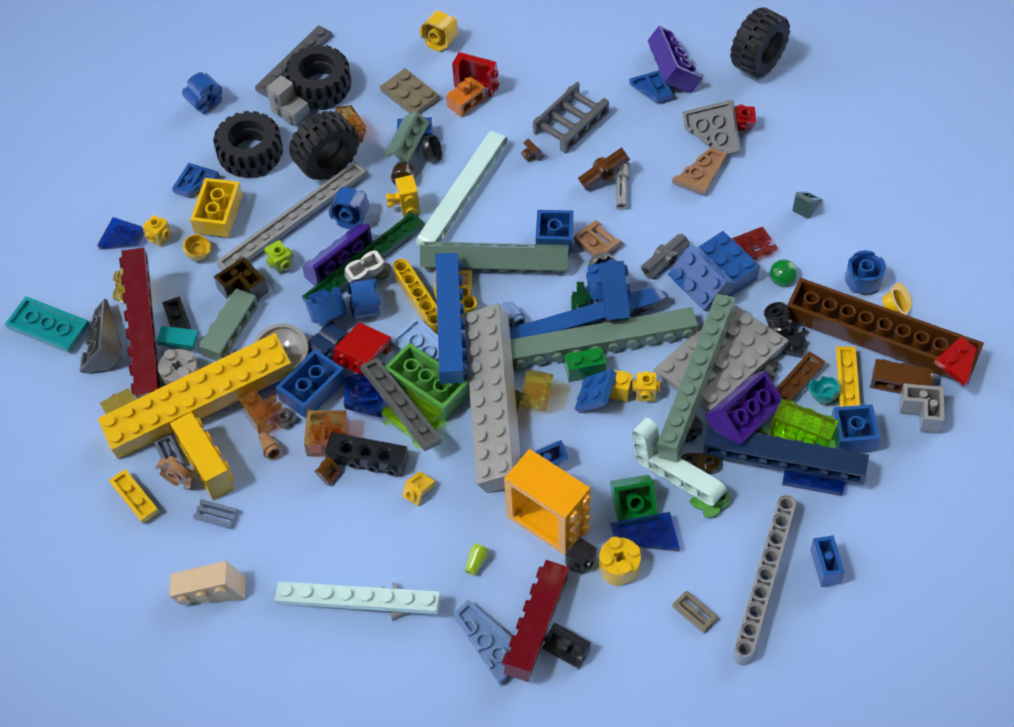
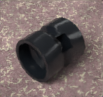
[764,302,794,337]

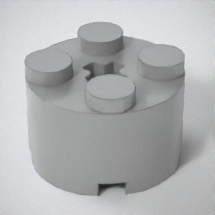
[158,349,199,386]

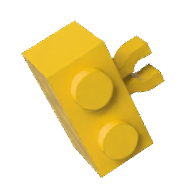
[385,175,421,218]

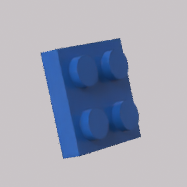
[574,369,617,413]

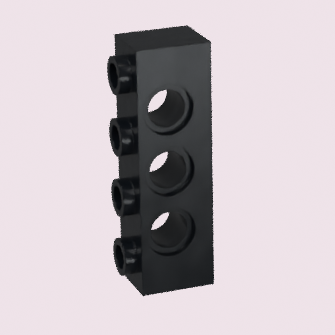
[324,432,409,476]

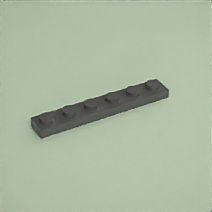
[255,25,332,98]
[360,358,442,452]

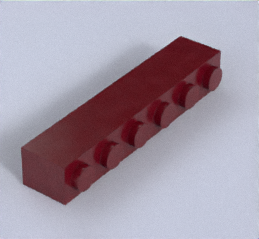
[502,560,570,682]

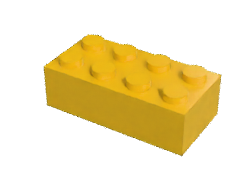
[170,412,234,500]

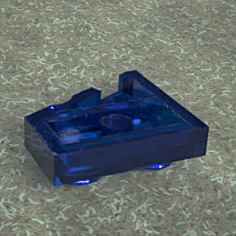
[97,217,144,250]

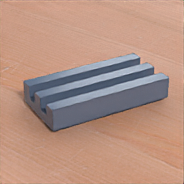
[153,433,186,467]
[193,499,239,529]

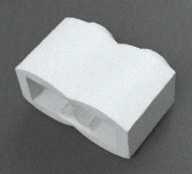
[345,251,384,283]

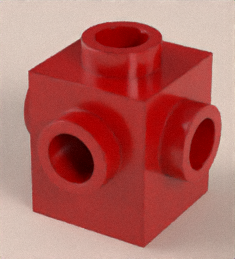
[735,104,757,131]

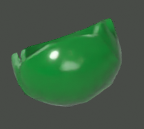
[770,259,798,287]

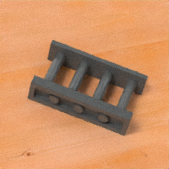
[533,82,609,154]

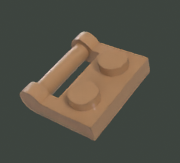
[574,220,623,256]

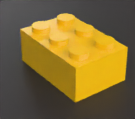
[190,178,243,237]

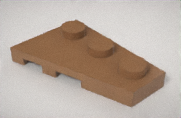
[672,147,727,195]

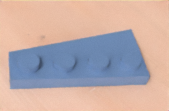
[453,600,511,686]

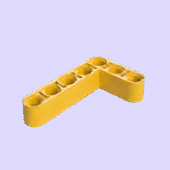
[393,258,478,335]

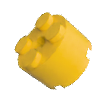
[419,10,458,51]
[599,536,641,586]

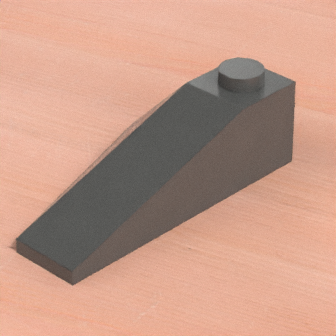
[80,298,122,373]

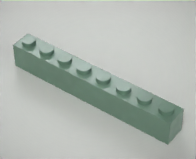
[420,241,569,273]

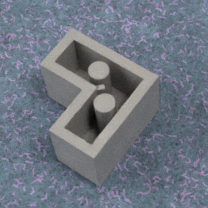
[266,75,310,126]
[900,384,944,433]

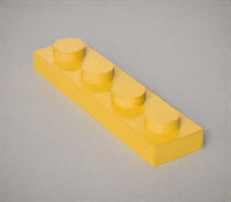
[835,346,860,407]

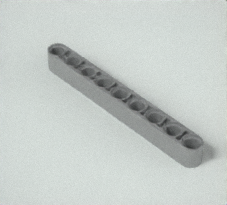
[733,495,796,665]

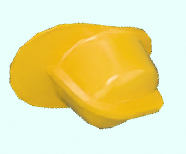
[882,282,912,315]

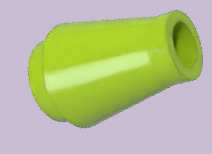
[464,543,489,576]

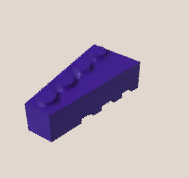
[647,26,703,93]

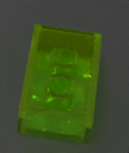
[770,399,839,447]

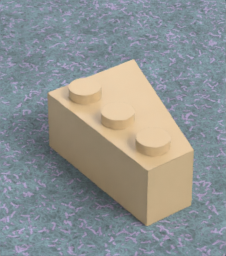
[169,561,246,605]

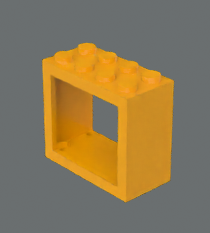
[504,449,591,555]

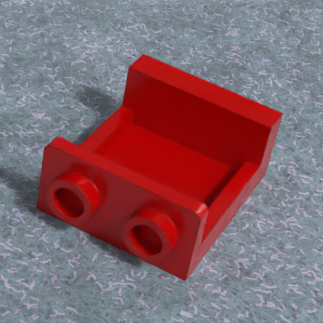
[452,52,500,97]
[334,322,391,376]

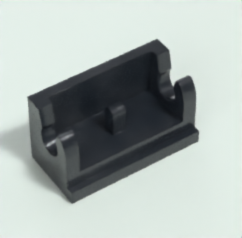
[542,622,591,670]

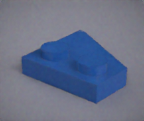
[629,70,673,103]

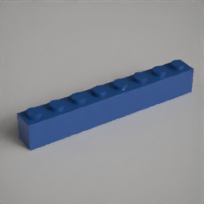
[435,253,467,384]

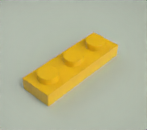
[109,469,159,524]

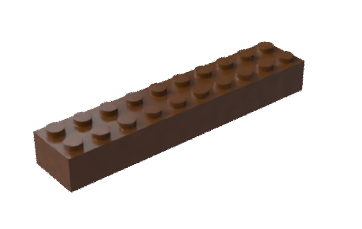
[787,277,984,385]

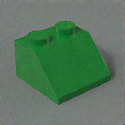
[610,475,658,526]

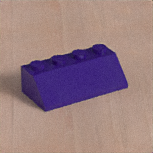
[302,224,373,286]
[705,371,785,444]

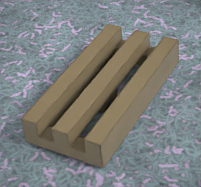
[672,590,718,634]

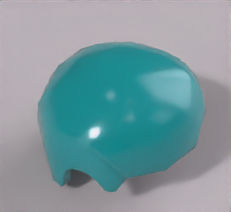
[808,375,841,404]

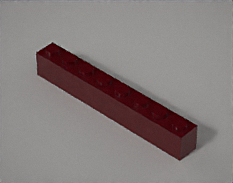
[119,247,161,399]

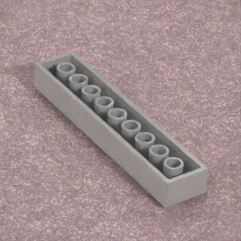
[464,303,521,493]

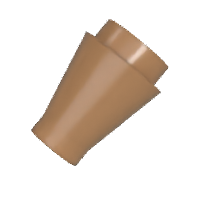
[258,432,282,460]

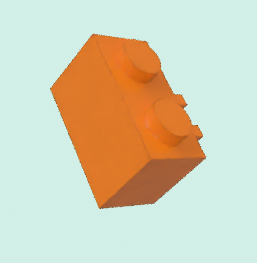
[446,77,486,118]

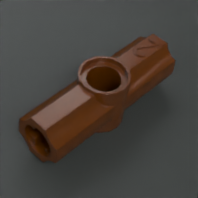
[578,147,630,190]

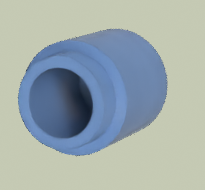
[501,301,525,327]

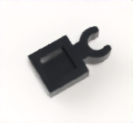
[783,325,806,358]

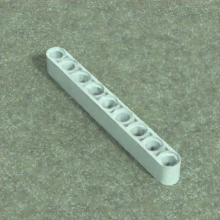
[416,131,508,247]

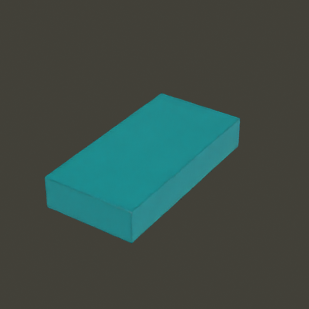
[156,326,199,349]

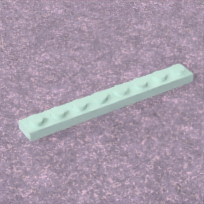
[274,582,441,614]

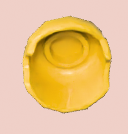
[183,234,211,261]

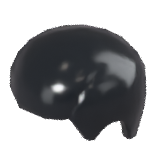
[419,135,442,162]

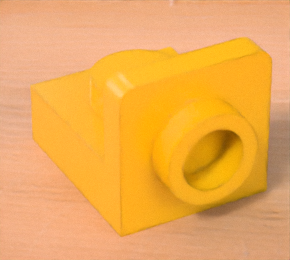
[402,471,435,506]

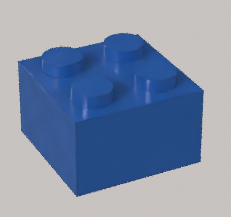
[536,210,574,253]
[830,404,881,452]

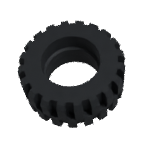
[730,7,790,77]
[284,44,352,109]
[213,111,283,178]
[289,111,359,180]

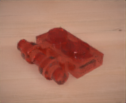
[732,226,778,261]

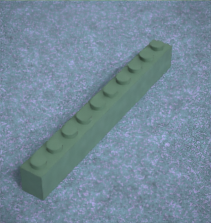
[657,294,735,462]
[511,307,698,369]

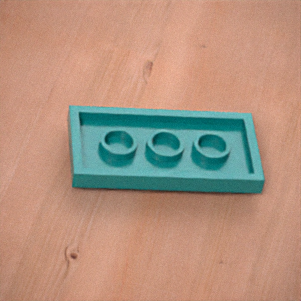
[5,296,90,353]

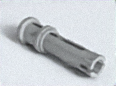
[614,161,630,210]

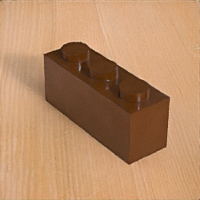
[870,359,935,394]

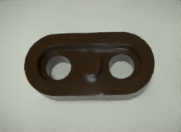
[680,453,720,475]

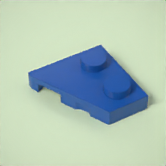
[172,162,220,197]

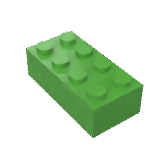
[385,343,470,421]

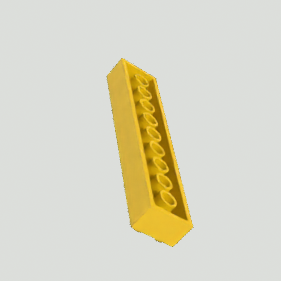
[97,333,294,459]

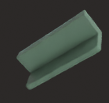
[384,111,429,163]

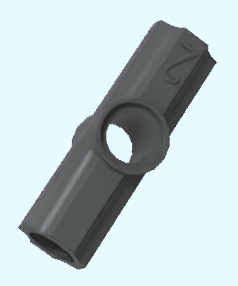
[641,234,690,279]

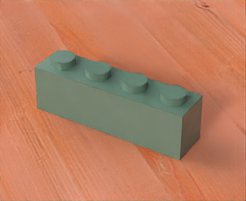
[199,289,258,361]

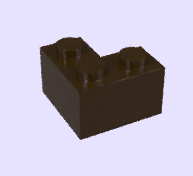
[214,257,269,300]

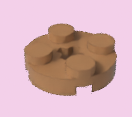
[155,456,195,489]

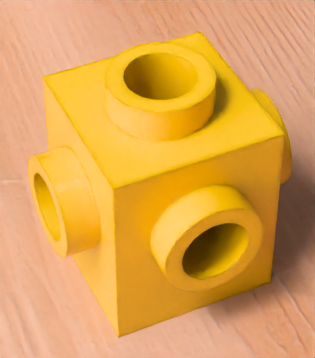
[142,215,172,247]
[632,371,660,402]

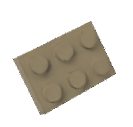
[380,68,440,114]

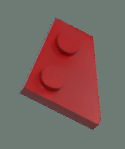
[935,337,977,386]

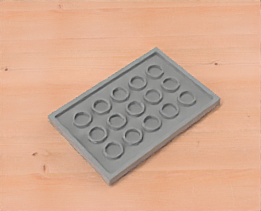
[653,305,789,412]

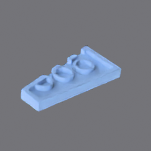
[391,316,468,366]

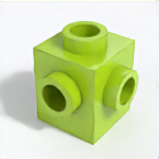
[264,240,293,273]

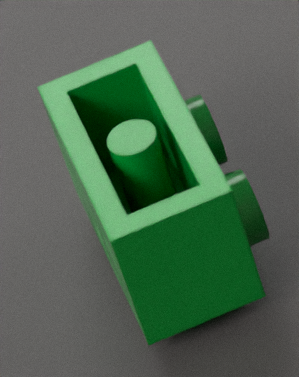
[564,347,606,382]

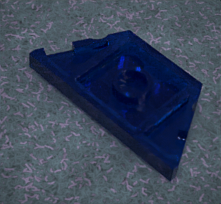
[343,362,386,418]

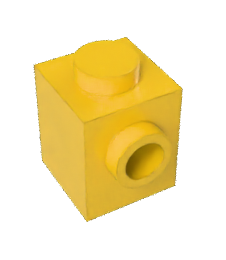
[609,370,633,402]

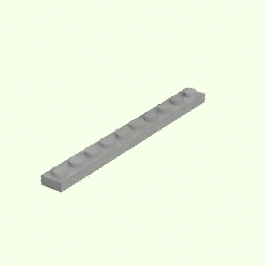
[216,161,367,270]

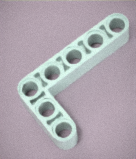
[631,418,726,506]

